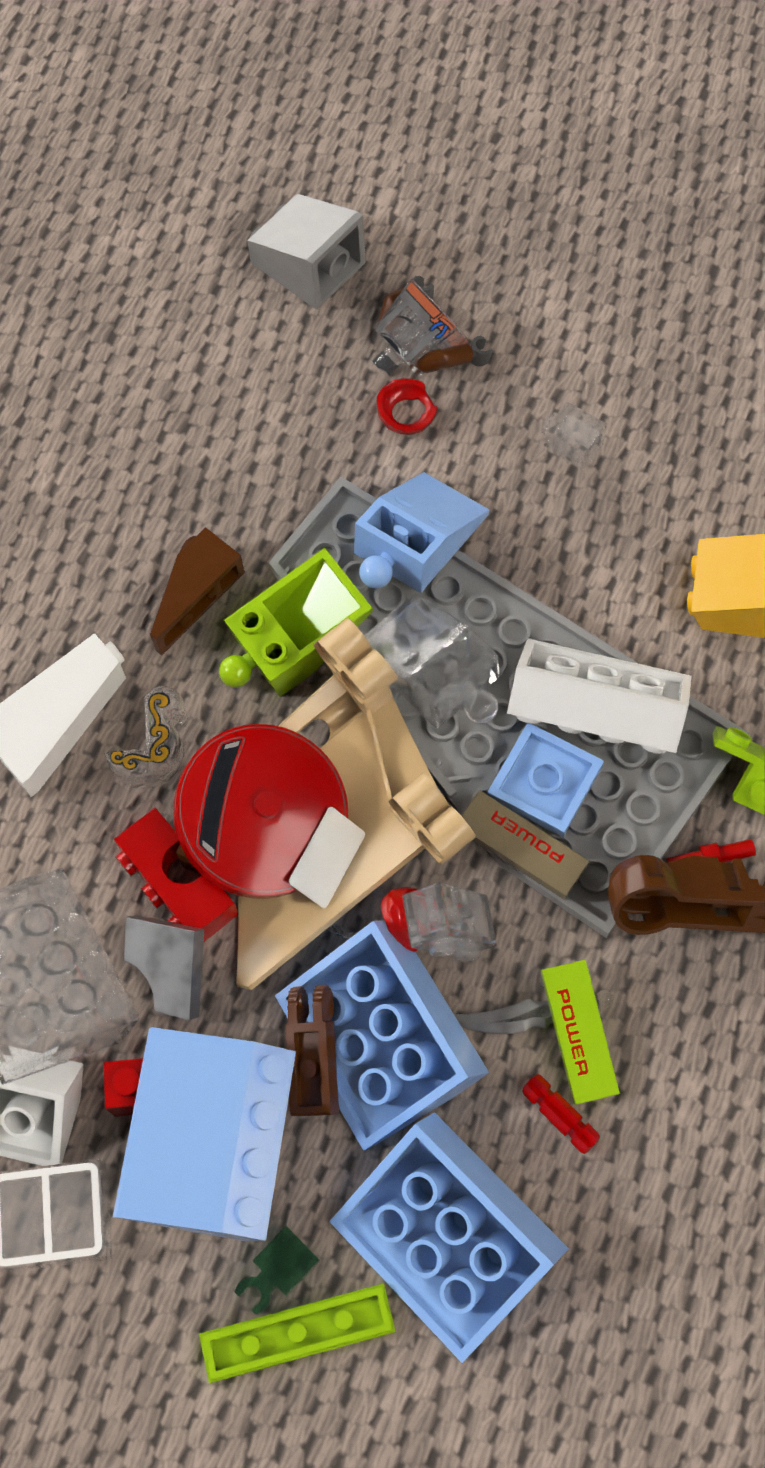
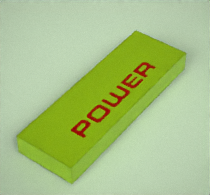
[540,959,620,1105]

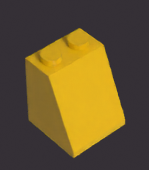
[687,534,765,638]

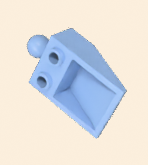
[354,472,489,593]

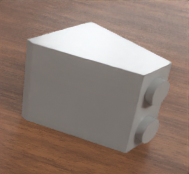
[247,194,366,310]

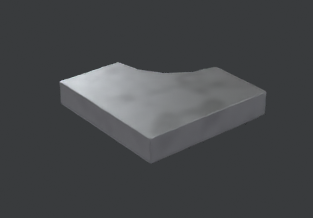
[124,915,204,1020]

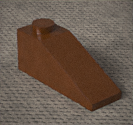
[150,527,245,655]

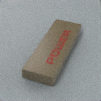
[461,790,590,900]

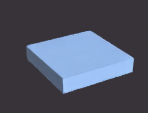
[487,723,604,837]

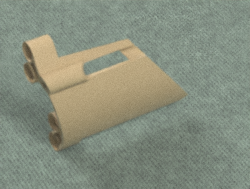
[236,618,476,990]

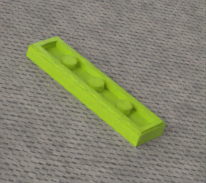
[199,1283,396,1383]

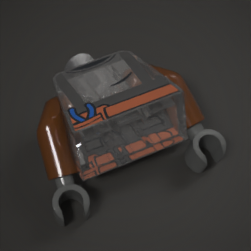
[372,276,493,378]

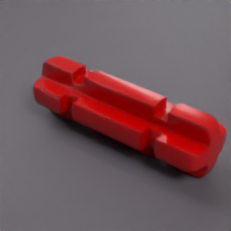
[522,1074,600,1154]

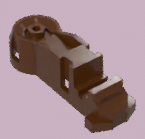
[607,855,765,935]

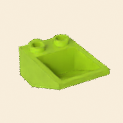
[219,548,373,697]

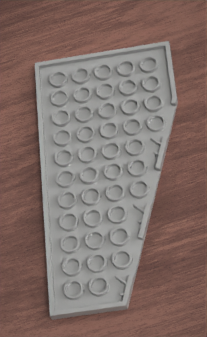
[269,477,749,938]

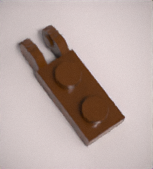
[285,985,339,1116]

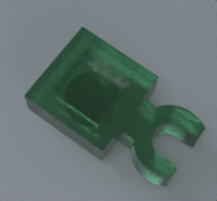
[235,1226,320,1315]

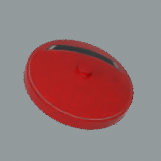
[173,724,348,899]

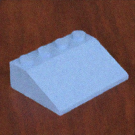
[275,921,489,1151]
[113,1027,296,1241]
[329,1112,569,1363]

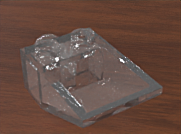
[364,593,499,729]

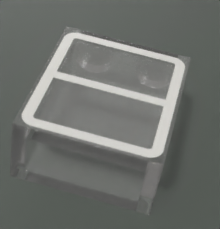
[0,1159,113,1274]

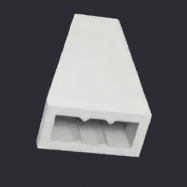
[0,633,126,797]

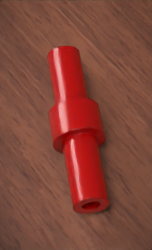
[666,839,756,863]

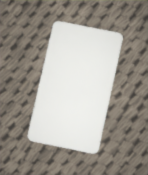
[289,807,365,908]

